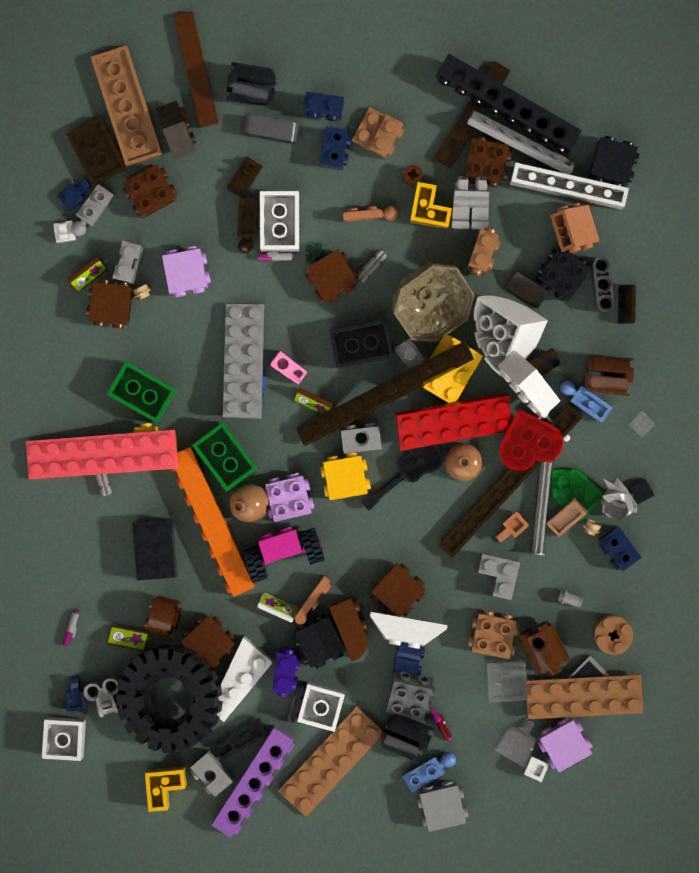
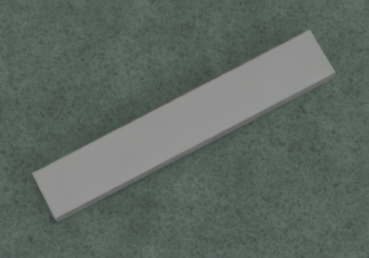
[467,111,575,175]

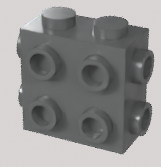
[386,670,435,720]

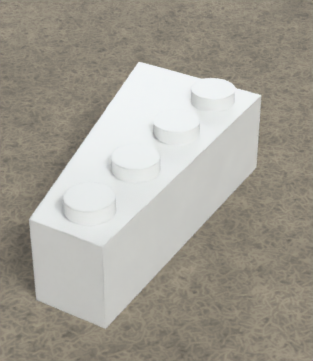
[217,636,274,722]

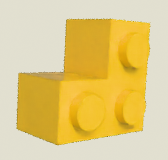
[410,182,452,230]
[145,766,187,812]

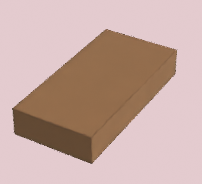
[546,498,587,538]

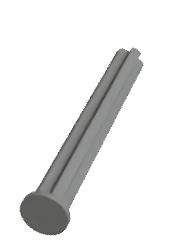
[529,462,552,556]

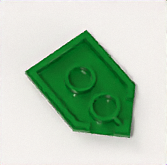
[551,469,604,523]

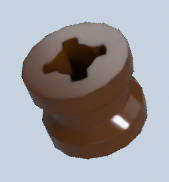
[403,165,422,186]

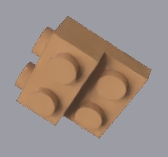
[352,107,405,159]

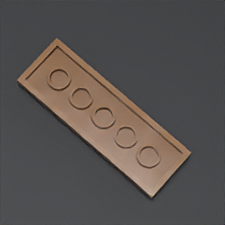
[91,45,163,167]
[525,674,643,719]
[278,706,383,817]

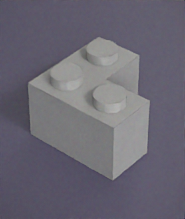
[477,553,520,600]

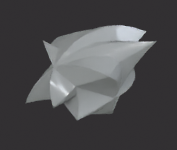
[601,477,637,520]

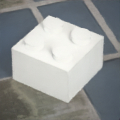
[297,682,345,732]
[42,717,86,761]

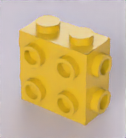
[320,453,371,500]

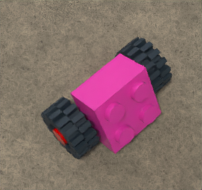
[243,526,325,583]

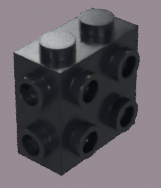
[588,136,640,187]
[536,247,592,302]
[293,614,346,669]

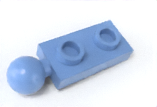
[560,380,613,423]
[402,752,456,793]

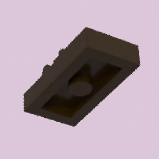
[227,156,263,198]

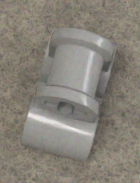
[84,676,120,718]

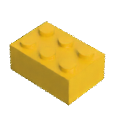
[422,334,483,403]

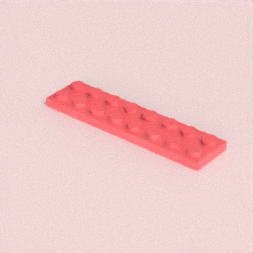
[26,430,178,479]

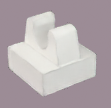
[53,221,76,243]
[523,756,549,782]

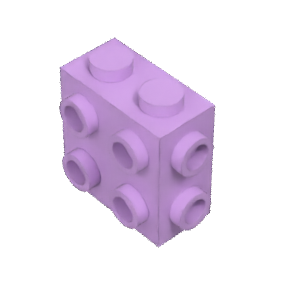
[162,246,211,297]
[263,473,314,522]
[538,717,593,772]

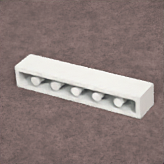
[510,163,629,210]

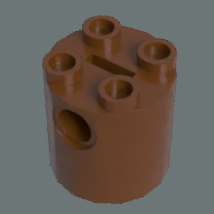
[518,620,570,677]

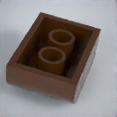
[329,596,368,662]

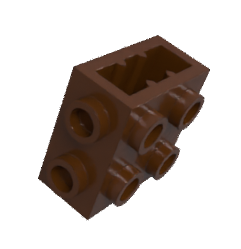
[464,136,512,188]
[123,164,178,218]
[304,249,359,304]
[86,279,134,329]
[371,562,425,617]
[181,614,236,670]

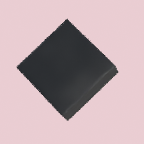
[628,479,655,505]

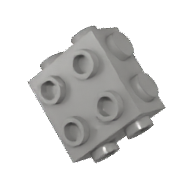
[417,781,469,832]

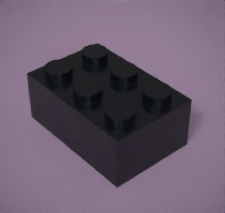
[329,319,394,369]
[132,519,177,581]

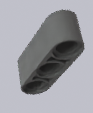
[242,114,299,144]
[591,256,614,313]

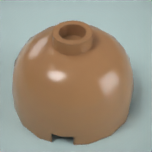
[444,443,483,481]
[229,483,269,523]

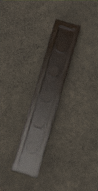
[434,61,510,169]

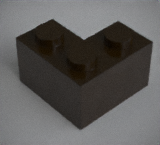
[155,100,197,159]

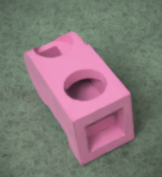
[269,351,307,385]

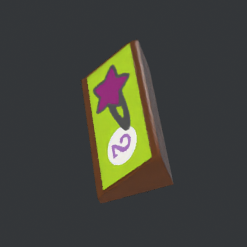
[67,257,107,292]
[294,388,333,415]
[107,625,149,652]

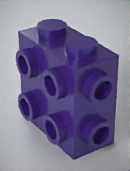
[272,647,301,697]

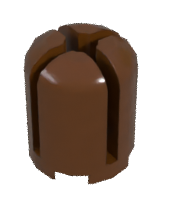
[584,355,634,396]

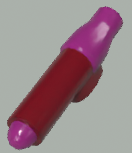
[429,707,452,742]

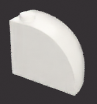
[474,296,548,376]

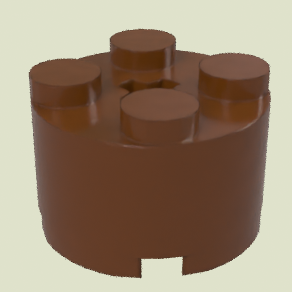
[144,595,182,638]

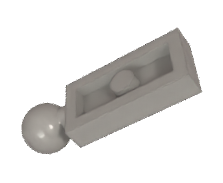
[71,184,114,237]

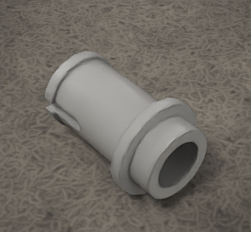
[557,590,583,609]

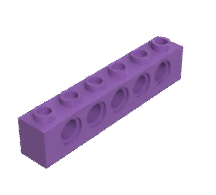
[211,726,295,838]

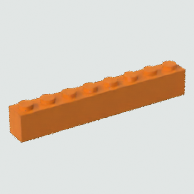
[172,447,255,597]

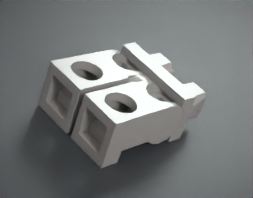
[451,176,489,229]

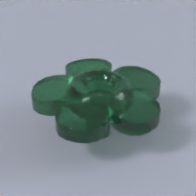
[306,242,327,263]

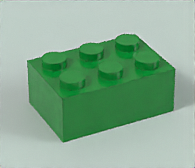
[107,361,178,423]
[192,422,259,492]

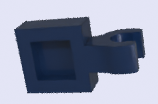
[57,180,92,211]
[65,676,87,712]

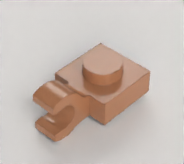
[495,511,529,543]

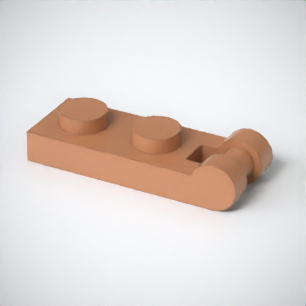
[295,575,331,624]

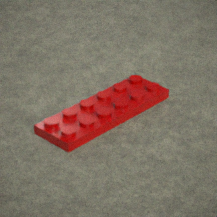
[395,393,511,451]

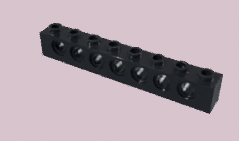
[435,54,582,154]

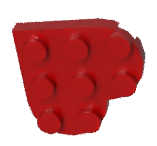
[499,409,564,471]

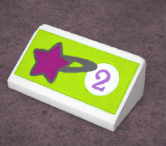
[258,593,298,622]

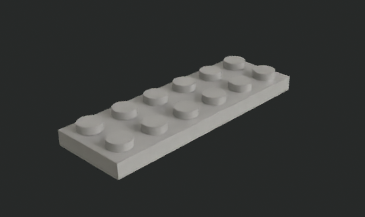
[223,304,265,419]

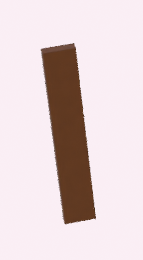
[174,11,219,128]

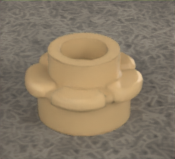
[133,284,151,300]
[583,519,601,536]

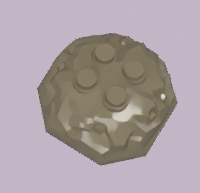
[392,262,475,342]

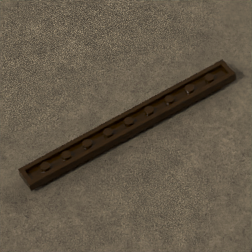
[296,341,474,446]
[438,404,583,558]

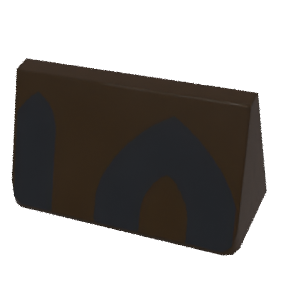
[506,271,549,309]
[618,284,636,324]
[529,348,560,376]

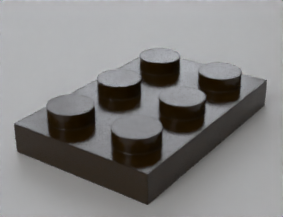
[67,117,127,186]

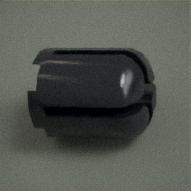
[226,62,276,106]
[380,714,434,764]

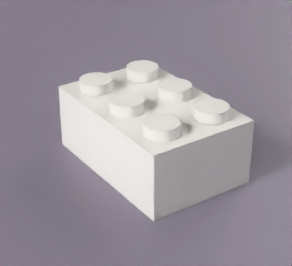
[260,191,299,252]
[498,350,560,417]

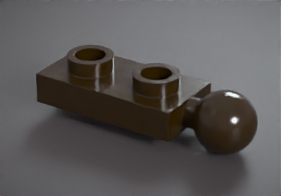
[237,197,259,254]

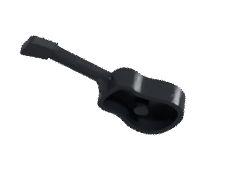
[362,445,443,511]

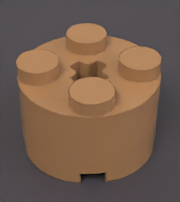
[592,614,633,655]

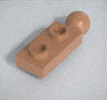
[343,206,399,222]

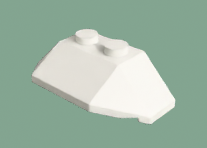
[370,612,447,649]

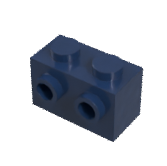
[303,91,344,121]
[320,126,351,170]
[598,526,642,571]

